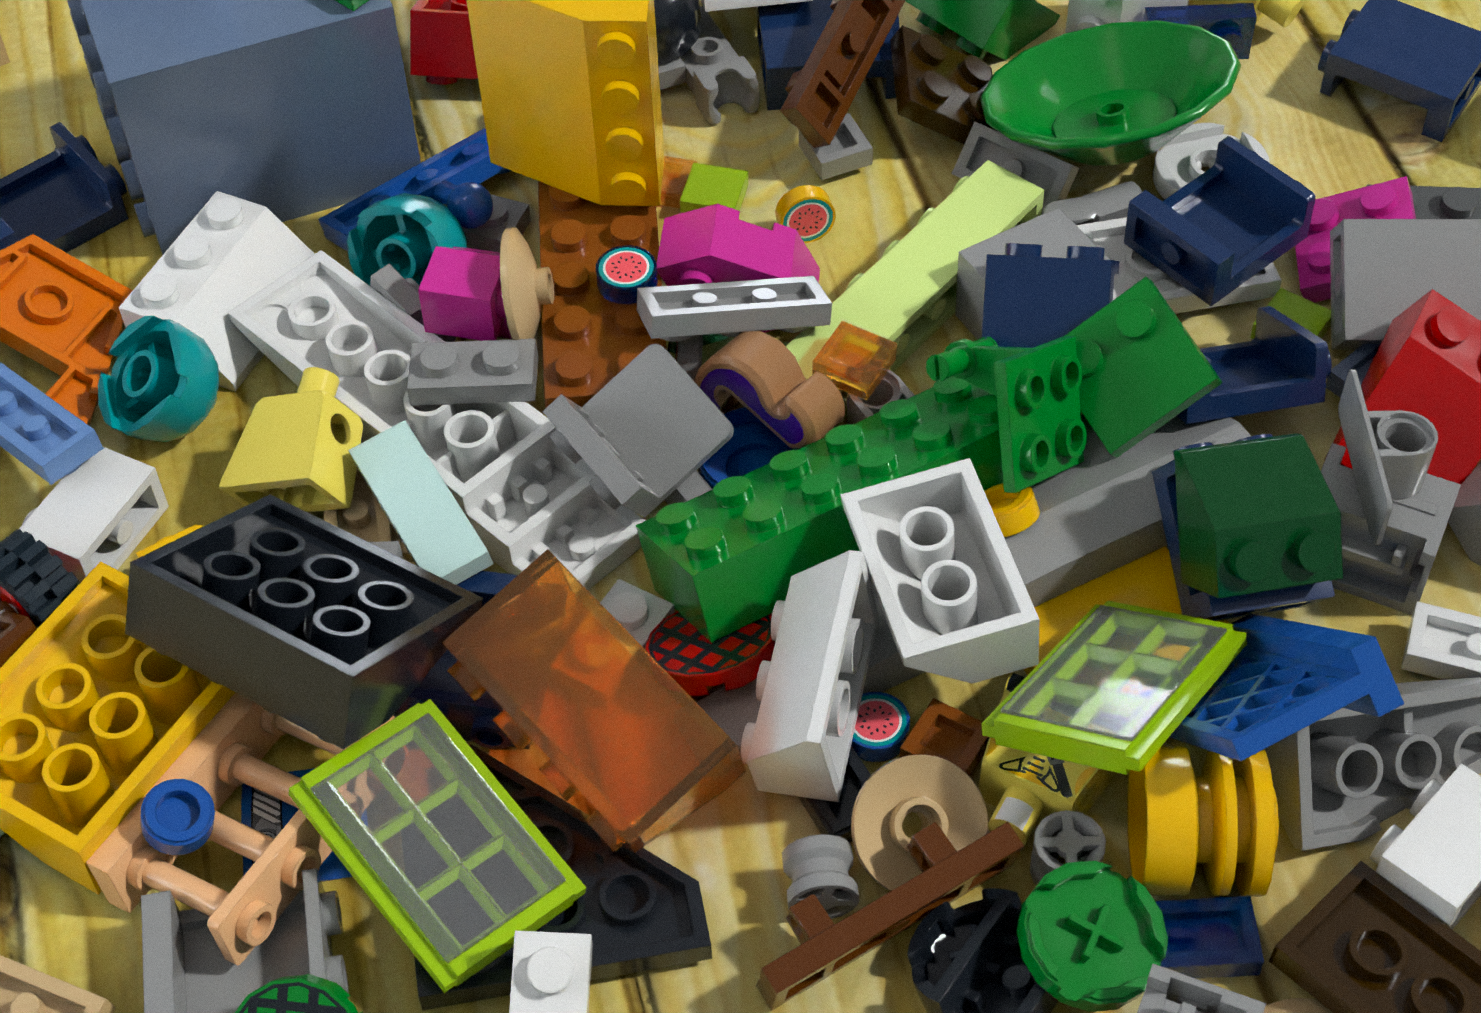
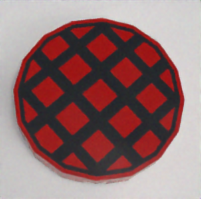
[645,611,776,696]

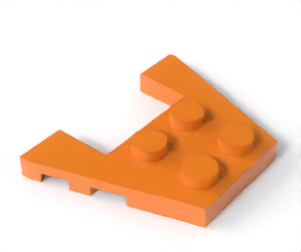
[0,234,133,426]

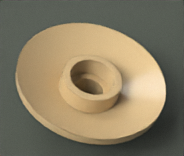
[500,227,554,340]
[851,755,989,891]

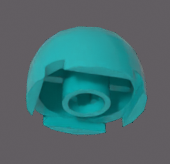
[347,193,467,286]
[98,316,219,442]

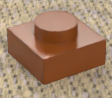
[900,698,989,777]

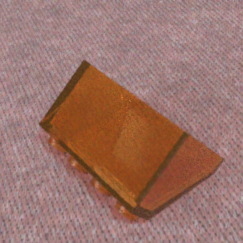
[442,549,746,853]

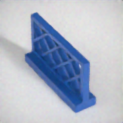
[1128,614,1404,761]

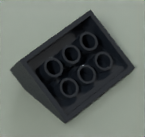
[125,494,483,750]

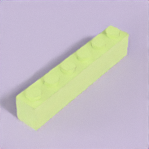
[783,160,1045,428]

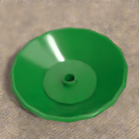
[980,20,1241,166]

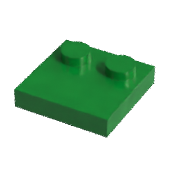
[1065,276,1223,458]

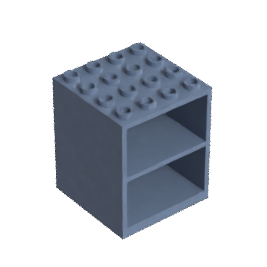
[67,0,421,255]

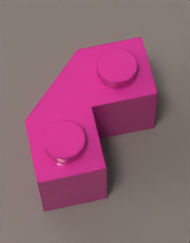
[656,204,820,333]
[418,246,512,341]

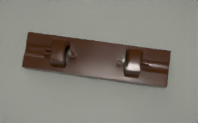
[780,0,905,148]
[756,822,1024,1011]

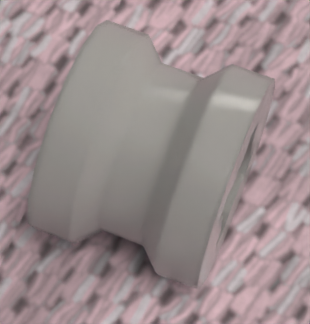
[1030,810,1106,885]
[782,834,859,919]

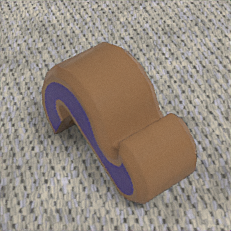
[694,331,845,450]

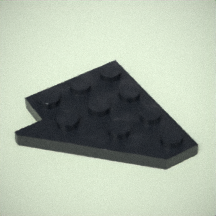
[398,744,712,1011]

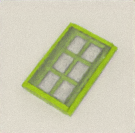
[981,601,1247,775]
[289,699,586,993]

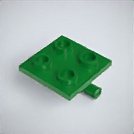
[926,336,1087,493]

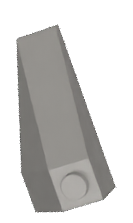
[1264,677,1481,851]

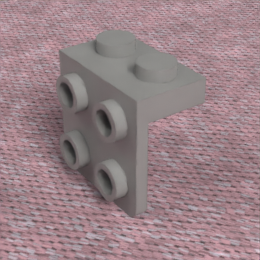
[542,344,734,517]

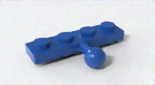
[318,128,511,252]

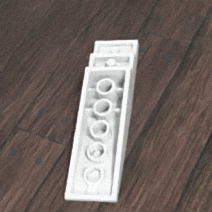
[228,250,646,611]

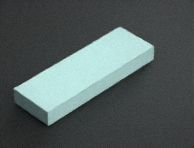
[348,420,494,585]

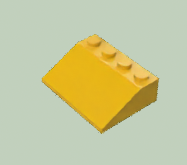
[466,0,664,206]
[0,561,235,895]

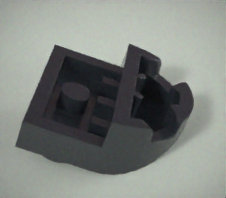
[907,888,1058,1013]

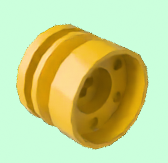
[1127,743,1279,897]

